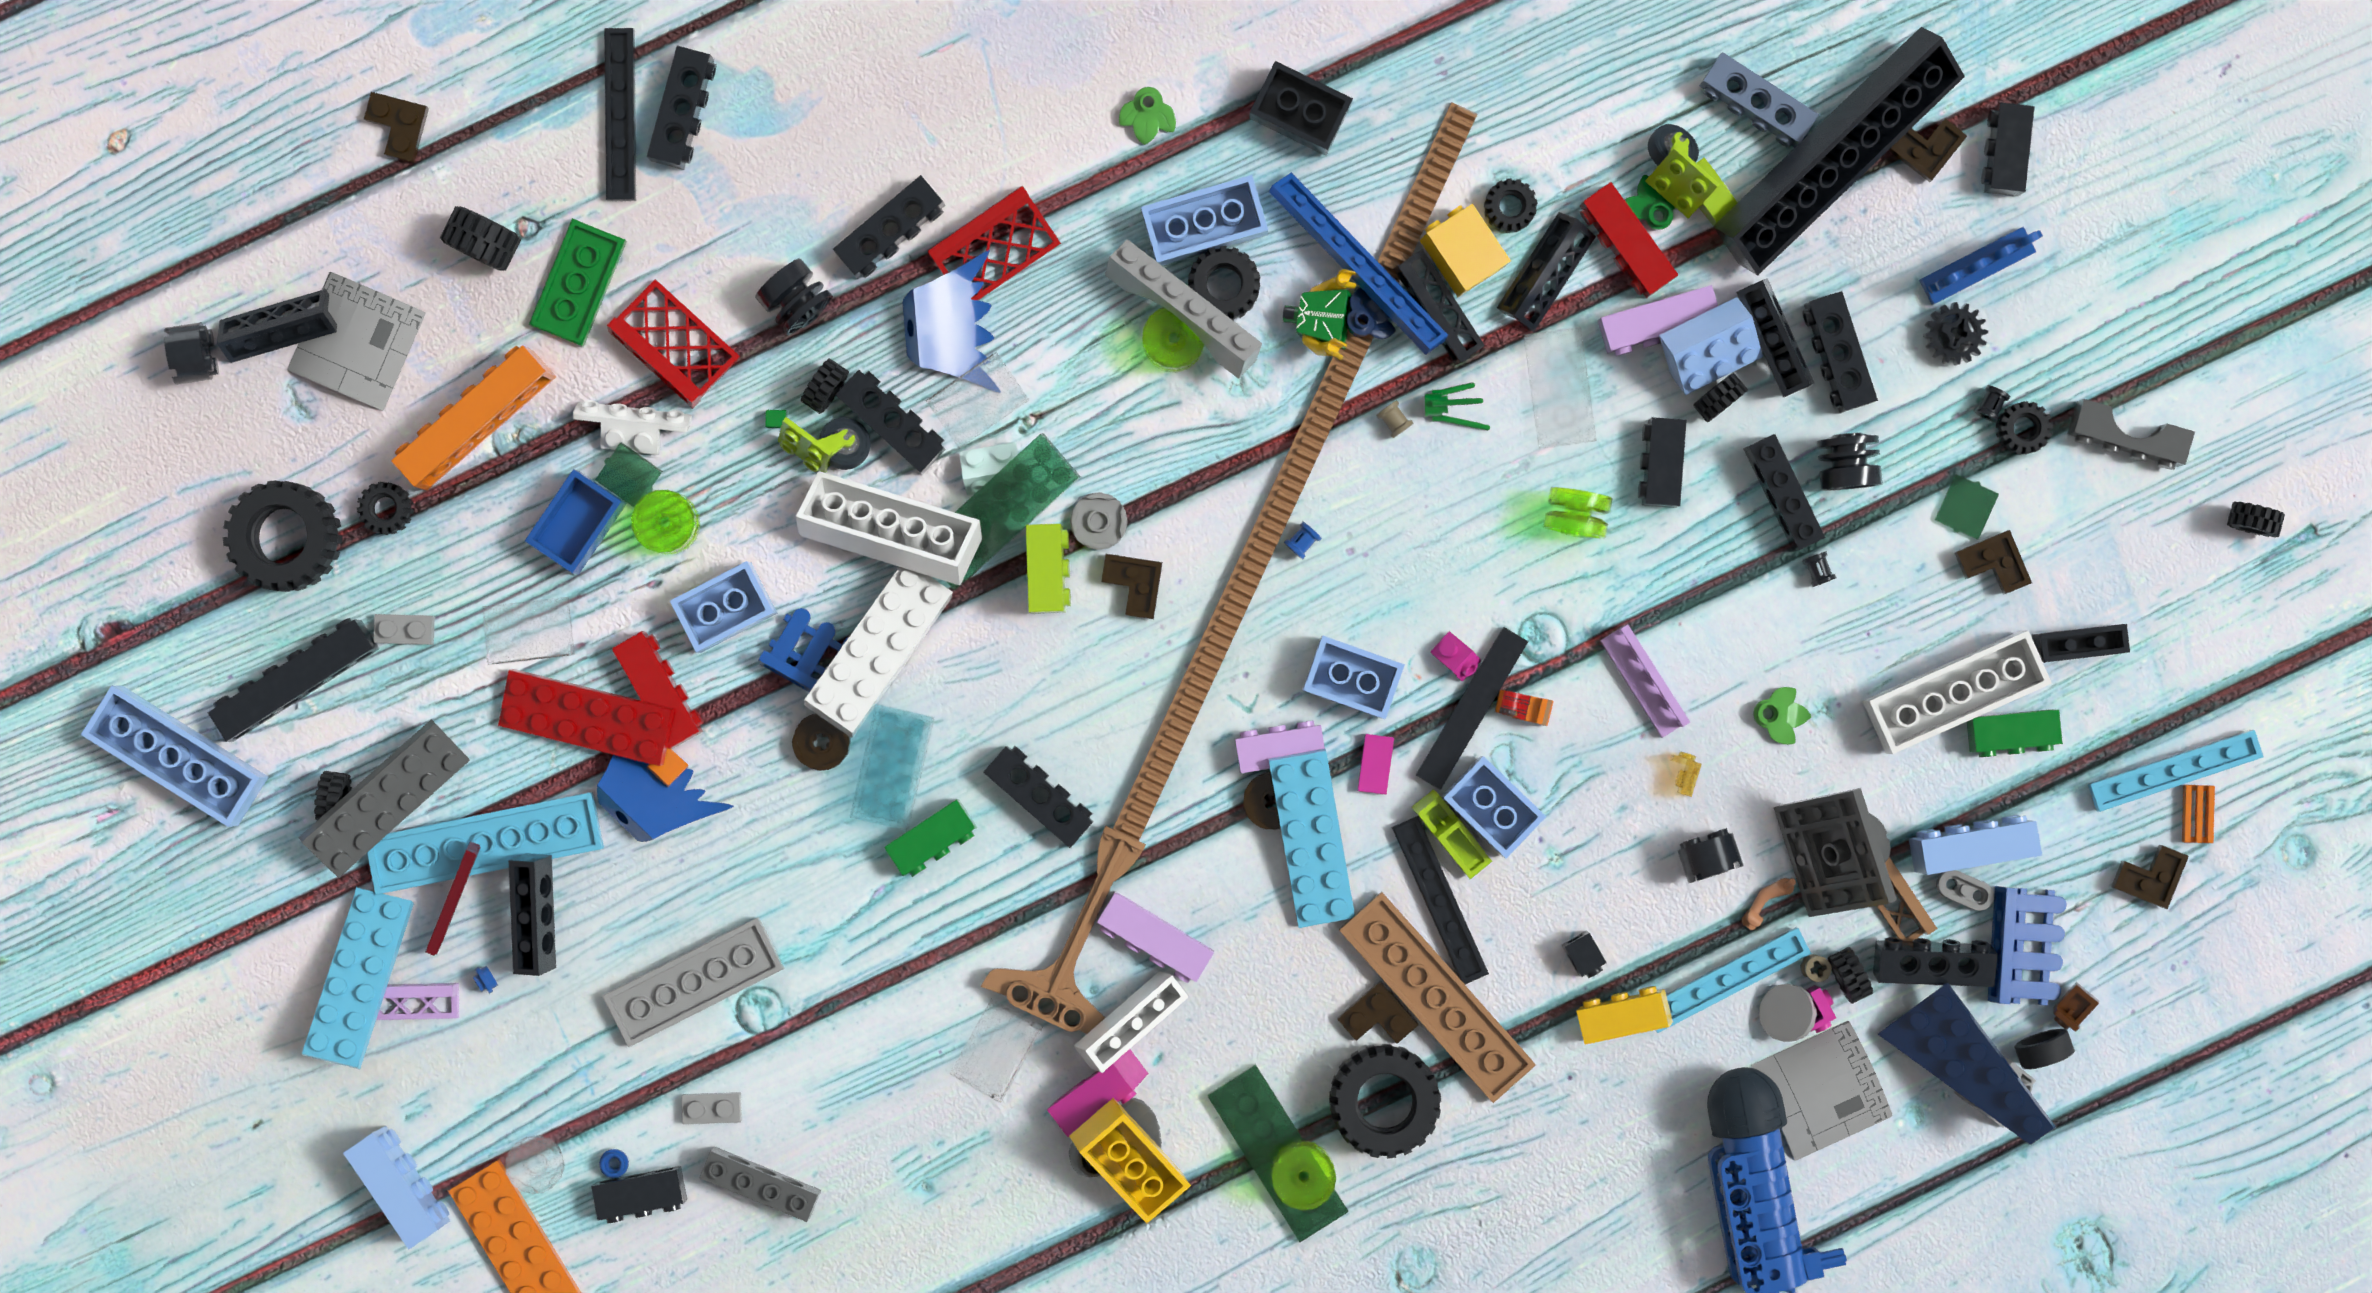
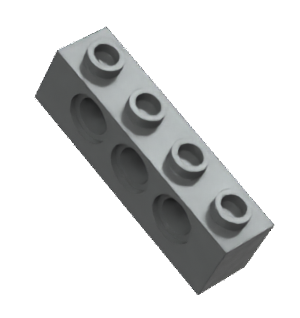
[699,1147,821,1222]

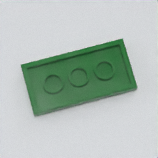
[529,218,627,347]

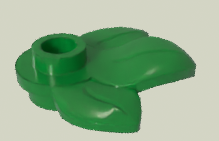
[1625,175,1675,230]

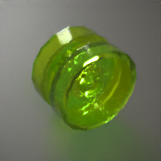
[1142,307,1205,373]
[1543,487,1613,539]
[631,490,700,555]
[1271,1140,1336,1210]

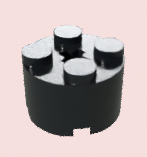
[164,322,219,385]
[1677,828,1744,884]

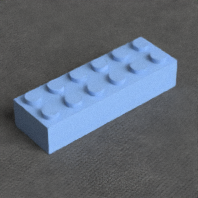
[81,685,268,827]

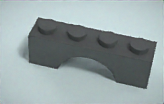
[2067,399,2195,470]

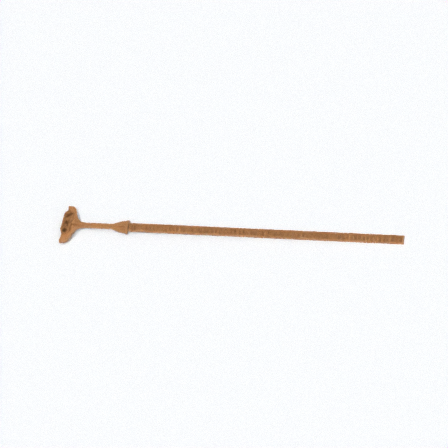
[981,102,1478,1034]

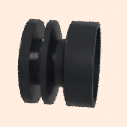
[755,258,833,335]
[1817,433,1883,491]

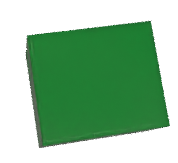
[765,410,788,428]

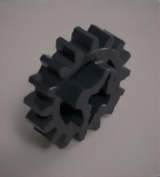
[1923,302,1988,366]

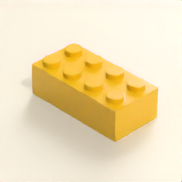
[1069,1098,1191,1223]

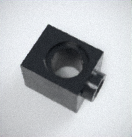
[1562,931,1607,978]

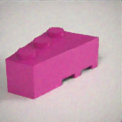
[1047,1049,1149,1137]

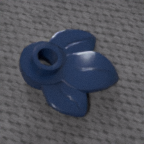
[1346,287,1396,340]

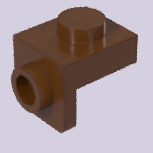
[2053,982,2099,1032]

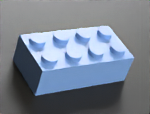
[1141,175,1268,266]
[1908,815,2042,875]
[343,1126,450,1250]

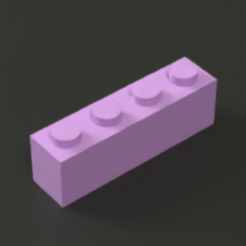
[1598,285,1718,356]
[1097,891,1214,983]

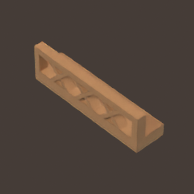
[1877,857,1938,942]

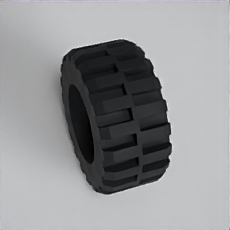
[223,480,343,592]
[1329,1044,1441,1159]

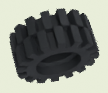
[1484,178,1538,233]
[800,358,849,414]
[1693,372,1748,423]
[1996,401,2053,455]
[357,482,414,535]
[2227,501,2285,538]
[314,771,352,821]
[1828,947,1873,1004]

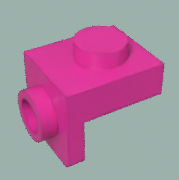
[1430,631,1481,681]
[1806,985,1836,1033]

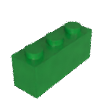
[1967,709,2063,757]
[884,799,977,877]

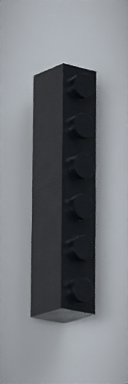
[207,618,380,742]

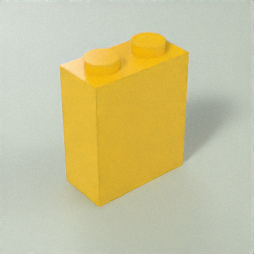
[1419,204,1511,297]

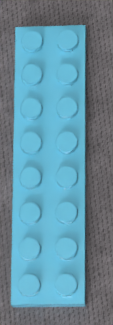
[367,792,604,895]

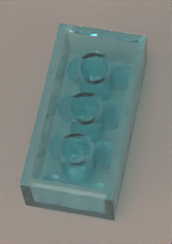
[850,704,935,830]

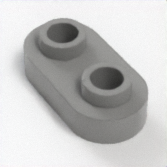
[1936,870,1994,911]

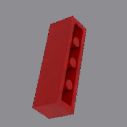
[1580,182,1678,299]
[611,631,703,749]

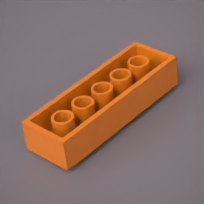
[391,345,556,490]

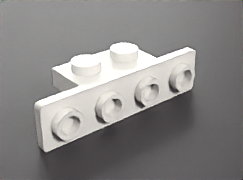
[573,400,692,455]

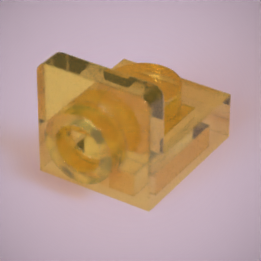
[1670,751,1702,797]

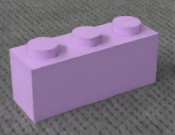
[1235,720,1325,773]

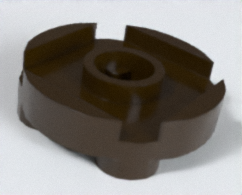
[792,714,851,771]
[1243,772,1280,830]

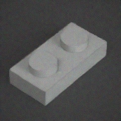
[374,614,435,645]
[682,1092,742,1124]

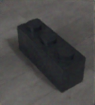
[1981,102,2035,196]
[1638,417,1687,508]
[2032,624,2130,663]
[591,1166,687,1223]

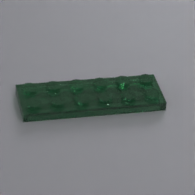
[946,433,1081,591]
[1207,1064,1349,1242]

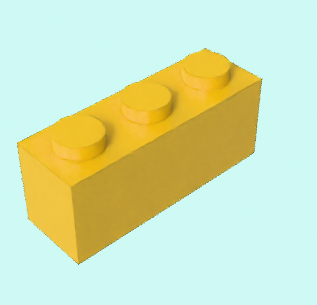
[1576,986,1673,1045]

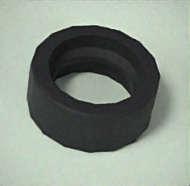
[2014,1029,2075,1070]

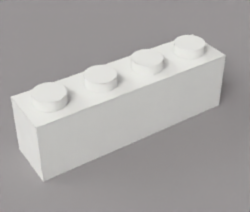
[1074,971,1188,1073]

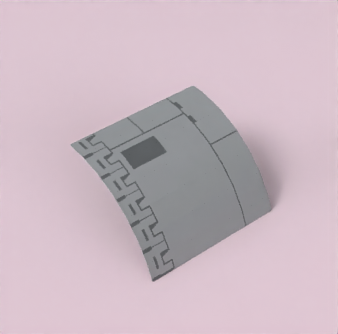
[287,272,426,411]
[1751,1021,1893,1161]

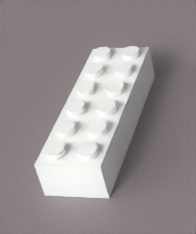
[796,471,982,585]
[804,567,953,738]
[1862,631,2052,754]

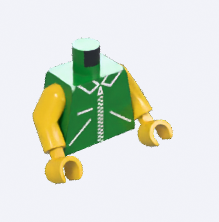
[1283,269,1356,360]

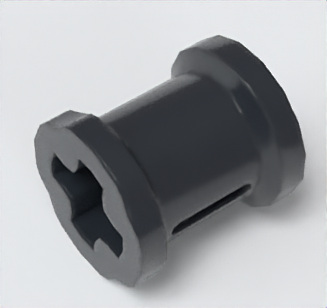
[1974,385,2011,423]
[1802,551,1837,587]

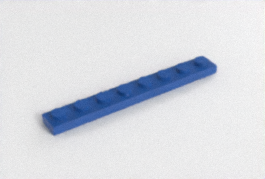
[1269,172,1449,355]

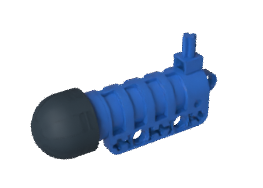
[1707,1067,1847,1293]

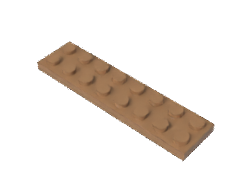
[1339,891,1536,1103]

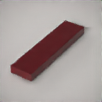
[425,841,481,956]

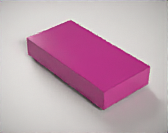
[1357,734,1394,795]

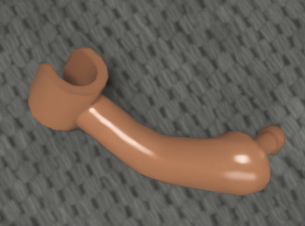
[1742,878,1796,930]

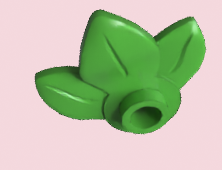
[1119,87,1176,145]
[1753,687,1811,745]

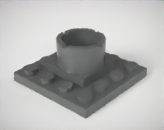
[1773,788,1897,917]

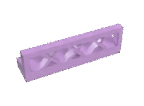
[1600,625,1690,738]
[376,983,459,1020]

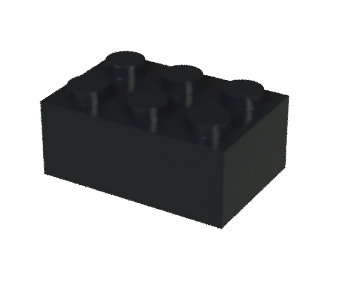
[1249,61,1353,156]

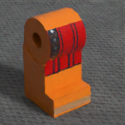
[1495,690,1554,726]

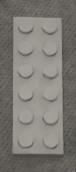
[603,917,785,1048]

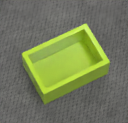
[1026,524,1071,614]

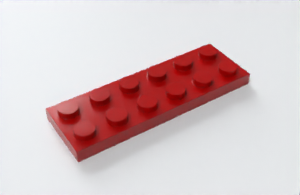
[498,669,675,766]

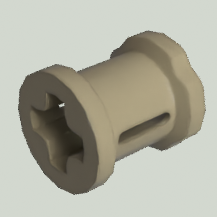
[1376,400,1414,438]
[1800,954,1831,982]

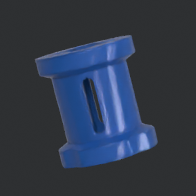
[1283,521,1322,560]

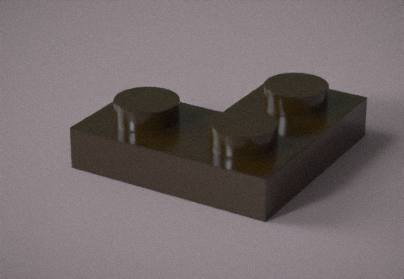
[364,92,429,163]
[1889,118,1967,183]
[1954,530,2032,594]
[1101,554,1163,620]
[2111,845,2189,909]
[1337,981,1418,1044]

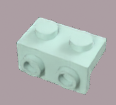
[959,442,1023,495]

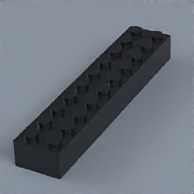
[1713,27,1965,276]

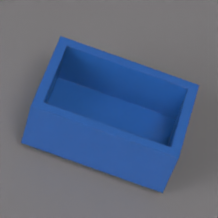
[525,469,627,575]

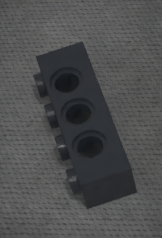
[646,45,717,170]
[833,175,945,279]
[1736,278,1814,398]
[1802,291,1878,414]
[836,370,946,475]
[1743,434,1826,552]
[983,746,1094,848]
[508,853,556,976]
[1873,937,1998,987]

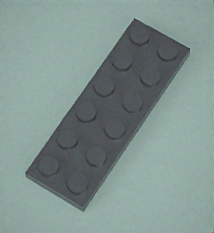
[298,719,470,878]

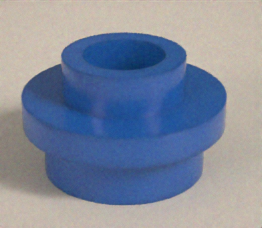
[473,966,498,994]
[599,1149,629,1178]

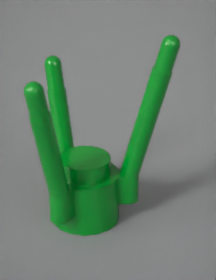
[1425,382,1490,431]

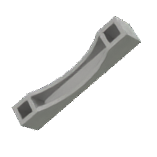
[1105,239,1262,379]

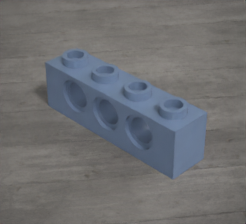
[1699,52,1819,148]

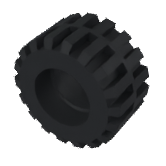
[440,206,521,271]
[1188,246,1260,321]

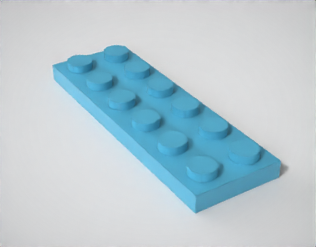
[1268,749,1355,928]
[302,887,414,1070]

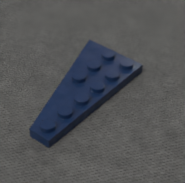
[1878,983,2056,1145]

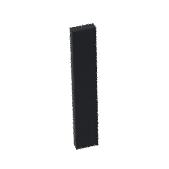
[604,28,636,201]
[1416,627,1529,790]
[1391,816,1489,985]

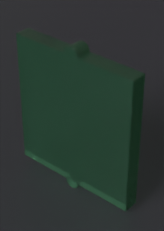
[595,442,663,509]
[1934,474,1999,540]

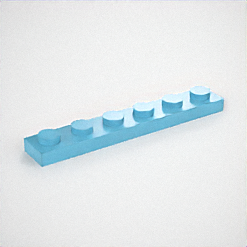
[2088,730,2264,812]
[1655,927,1812,1033]

